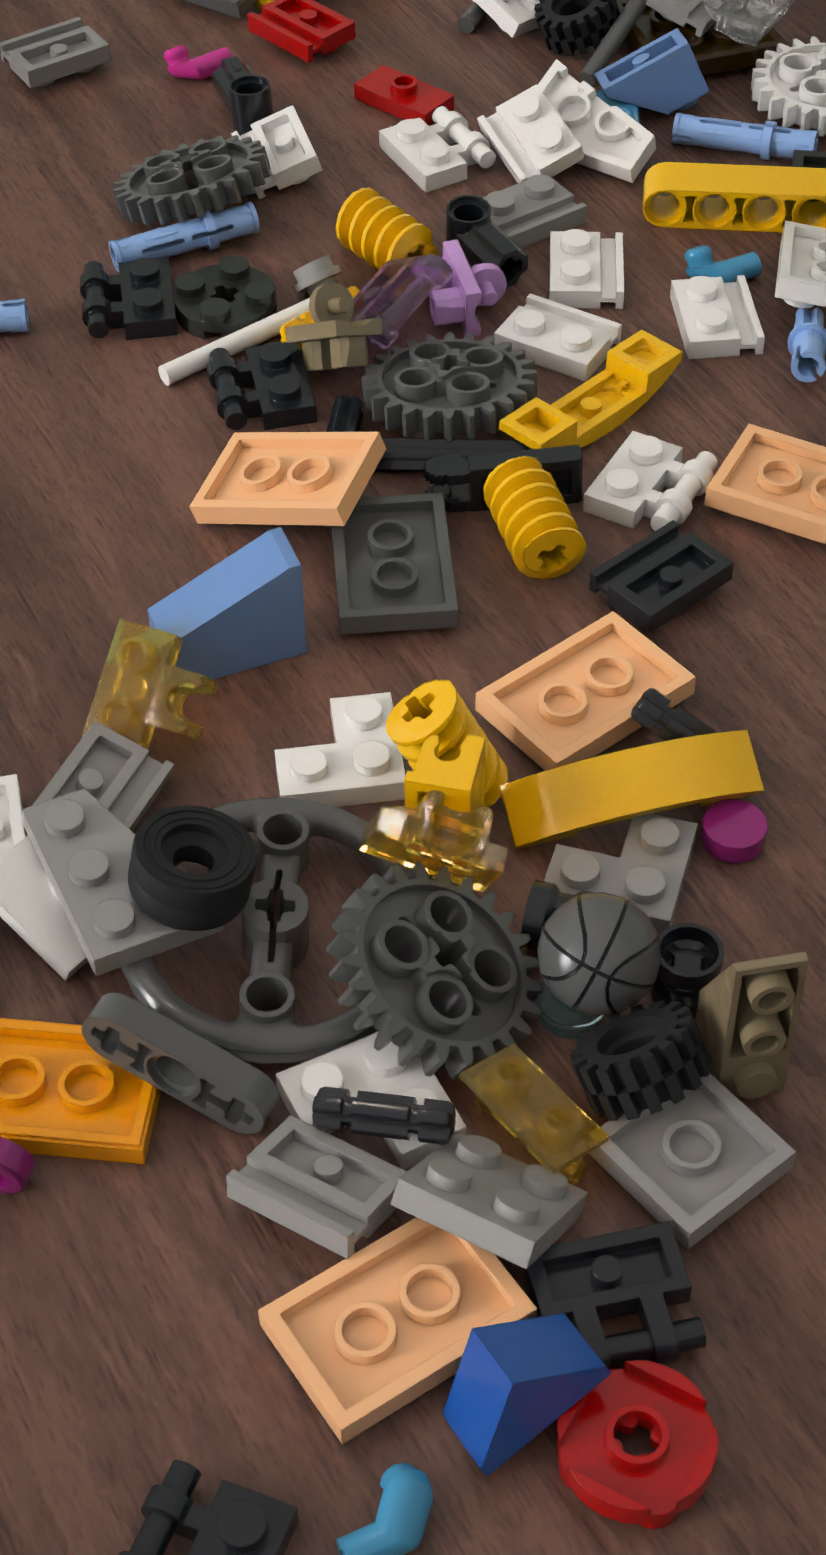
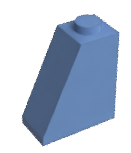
[142,527,307,691]

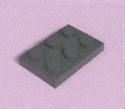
[331,493,458,635]

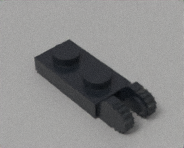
[423,445,583,513]

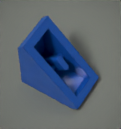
[442,1313,611,1477]

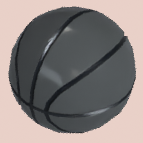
[537,892,662,1016]

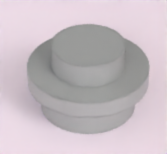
[293,255,343,297]

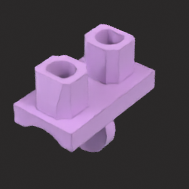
[418,239,507,336]

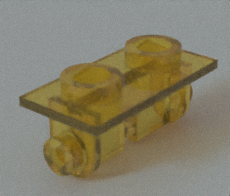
[459,1043,610,1185]

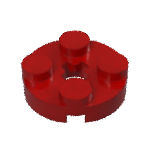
[556,1360,719,1529]

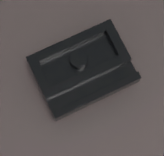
[589,520,734,633]

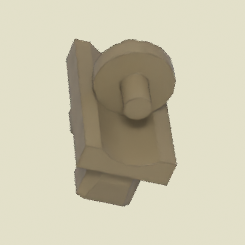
[285,282,382,371]

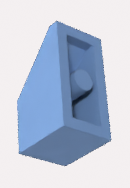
[594,28,710,114]

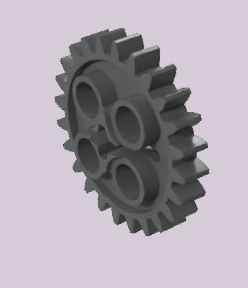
[112,135,271,225]
[362,332,537,442]
[326,862,544,1079]

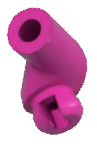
[164,45,233,80]

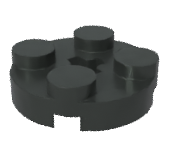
[174,256,277,339]

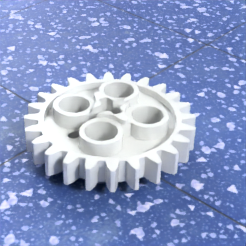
[751,36,826,137]

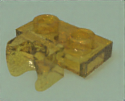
[82,618,217,749]
[359,790,508,892]

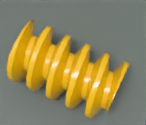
[335,187,438,288]
[483,456,587,580]
[386,679,509,808]

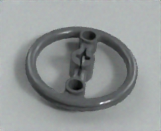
[122,797,414,1064]

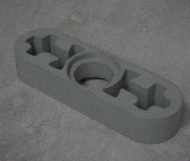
[82,993,280,1134]

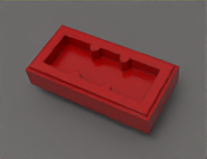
[354,65,454,126]

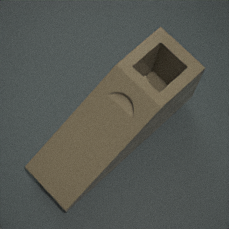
[695,952,809,1099]

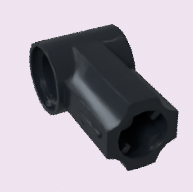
[212,56,273,136]
[446,195,528,288]

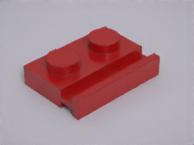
[247,0,356,63]

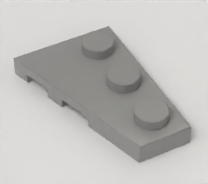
[21,789,224,976]

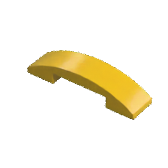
[499,329,683,449]
[500,730,764,850]

